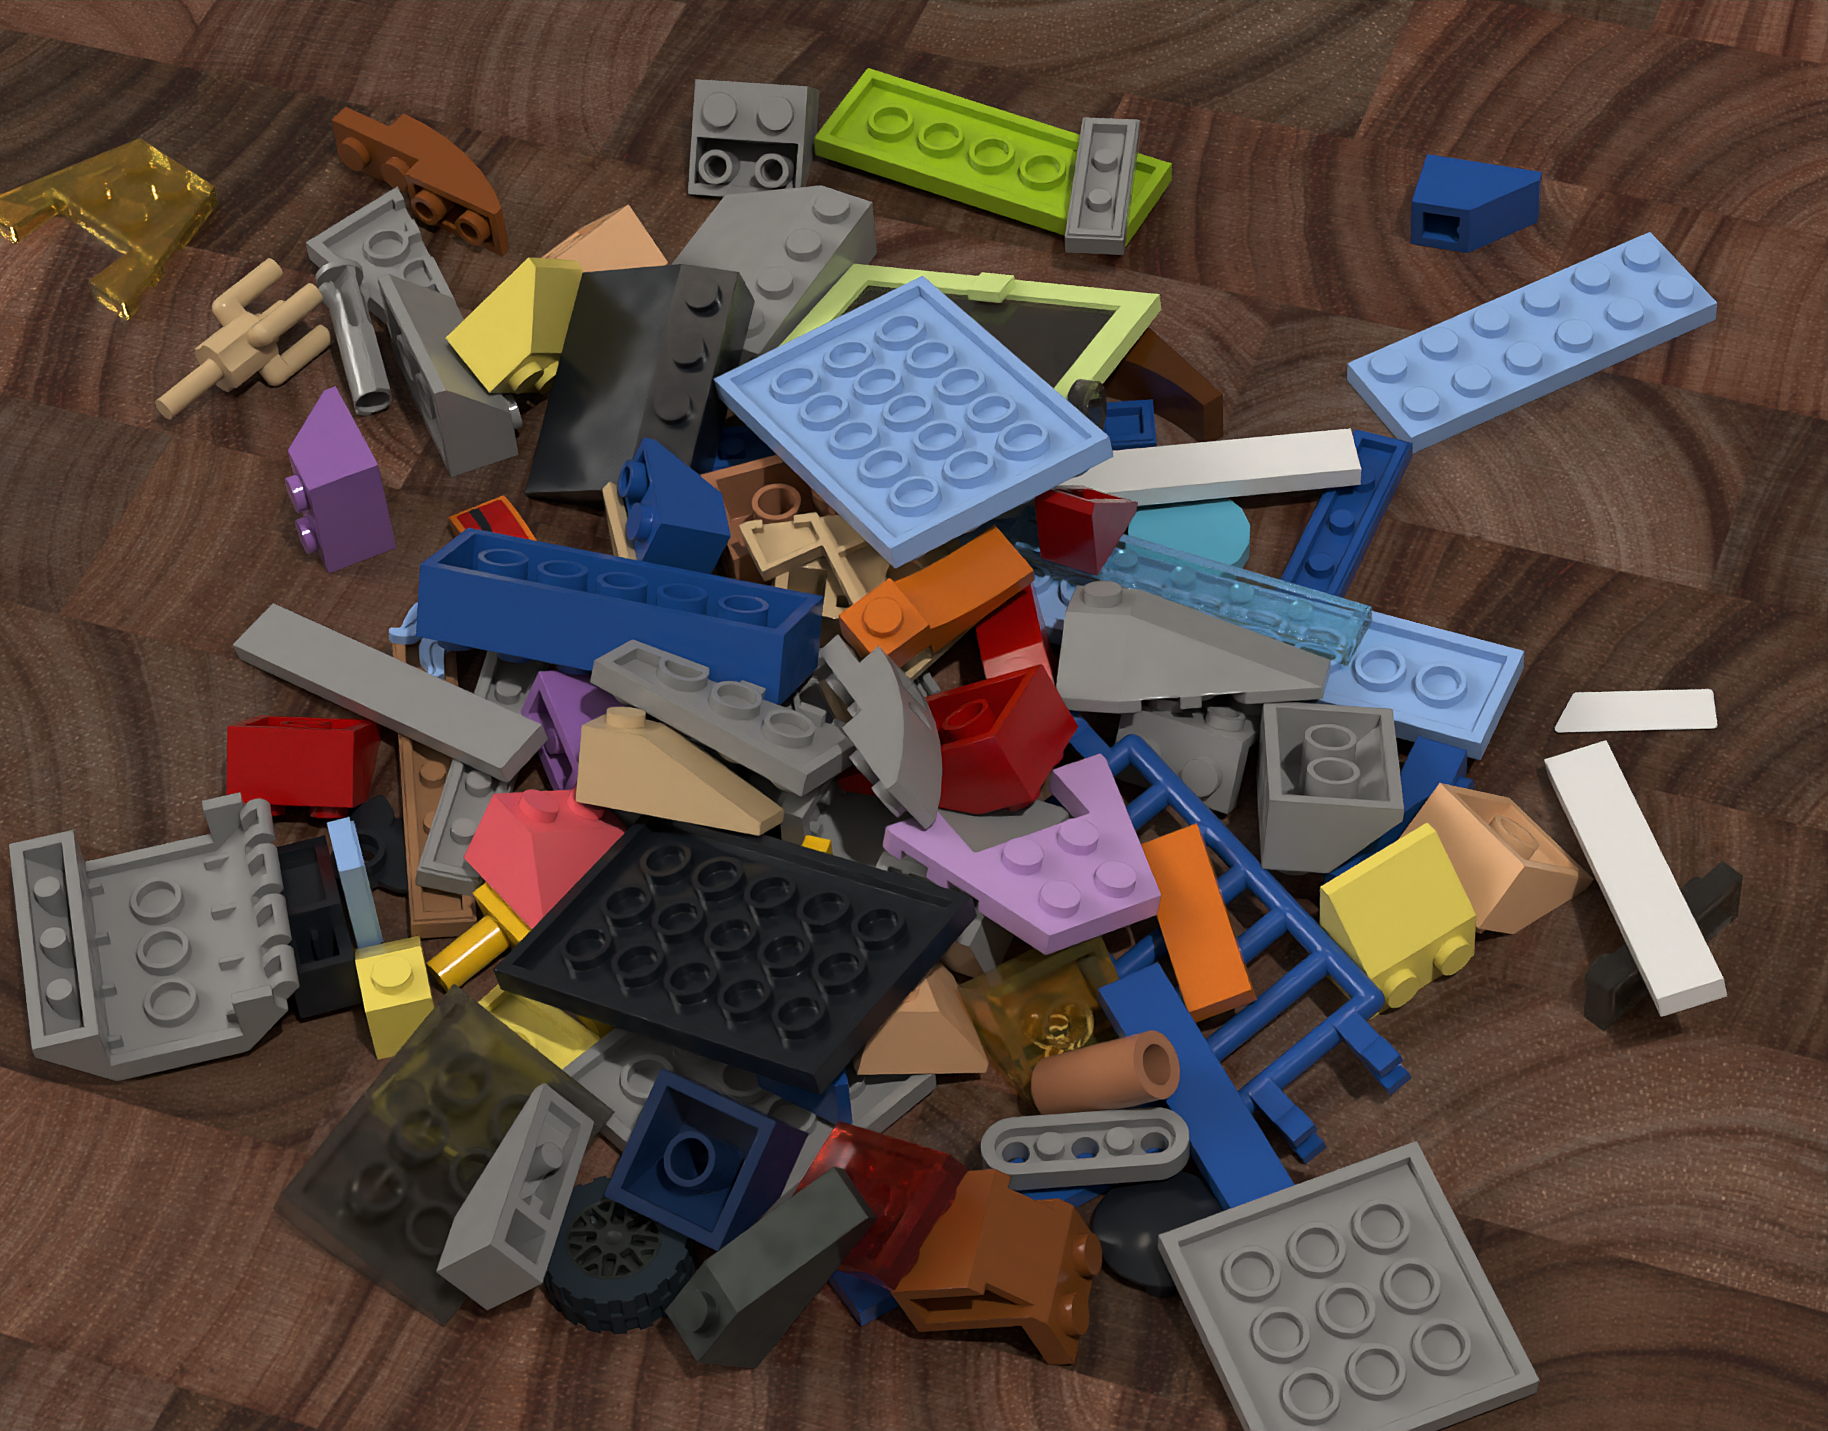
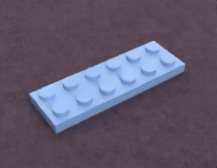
[1347,232,1717,454]

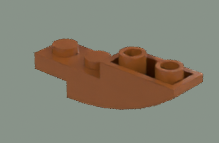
[331,107,509,256]

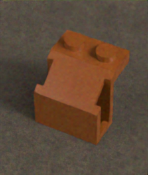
[890,1169,1102,1365]

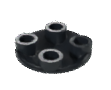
[1093,1171,1224,1298]

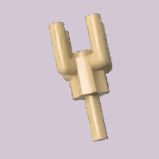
[155,258,334,419]

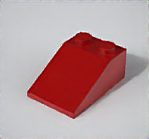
[837,664,1078,815]

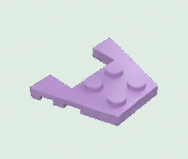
[883,753,1161,955]

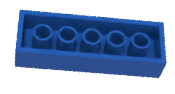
[416,528,824,705]

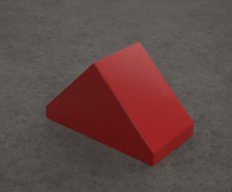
[1034,485,1138,576]

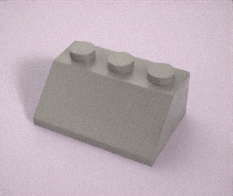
[378,274,523,477]
[1256,702,1404,875]

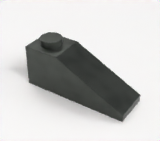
[665,1166,878,1368]

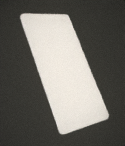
[1555,689,1717,733]

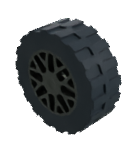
[544,1176,696,1334]

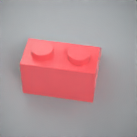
[463,787,627,929]

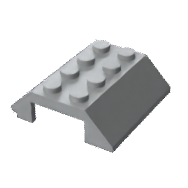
[9,792,299,1081]

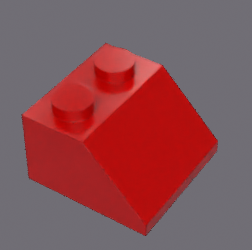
[226,715,383,818]

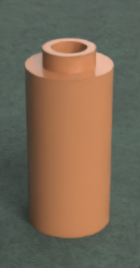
[1030,1030,1180,1115]

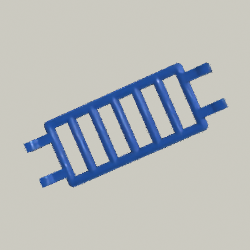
[1043,710,1411,1165]

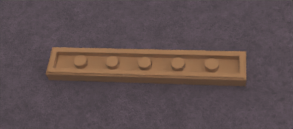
[392,639,477,938]

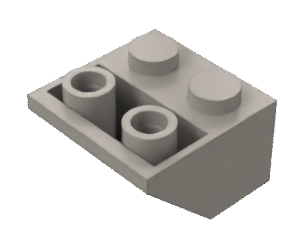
[688,79,820,197]

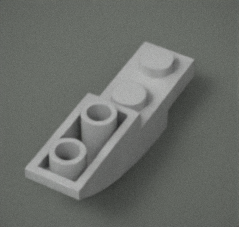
[818,634,942,829]

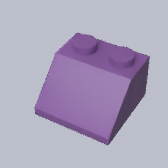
[285,386,396,573]

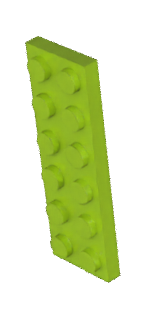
[814,68,1172,247]

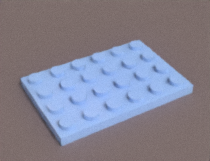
[714,276,1114,569]

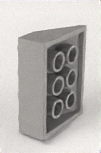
[671,185,877,366]

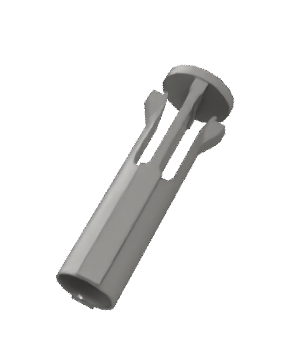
[315,259,392,416]

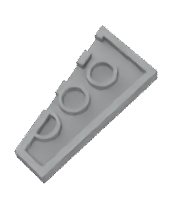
[590,639,857,797]

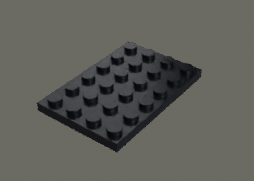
[493,814,977,1095]

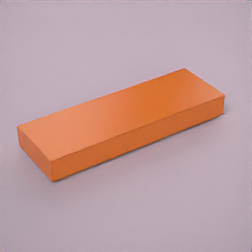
[1141,823,1257,1023]

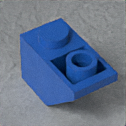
[1410,154,1542,253]
[618,437,731,574]

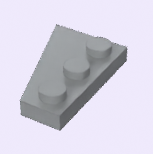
[306,186,456,325]

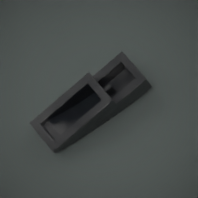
[277,835,363,1018]

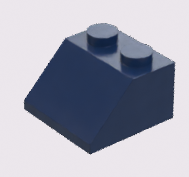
[603,1068,809,1251]

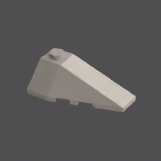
[1056,581,1331,714]

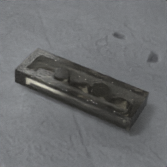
[1584,861,1743,1031]

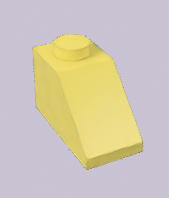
[355,935,441,1060]

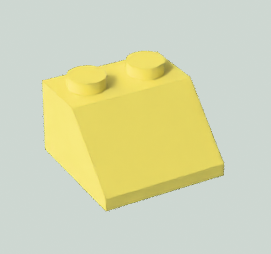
[446,257,584,394]
[1320,823,1476,1020]

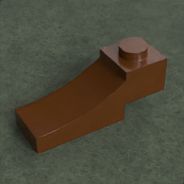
[1054,308,1223,443]

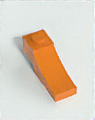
[838,524,1035,667]

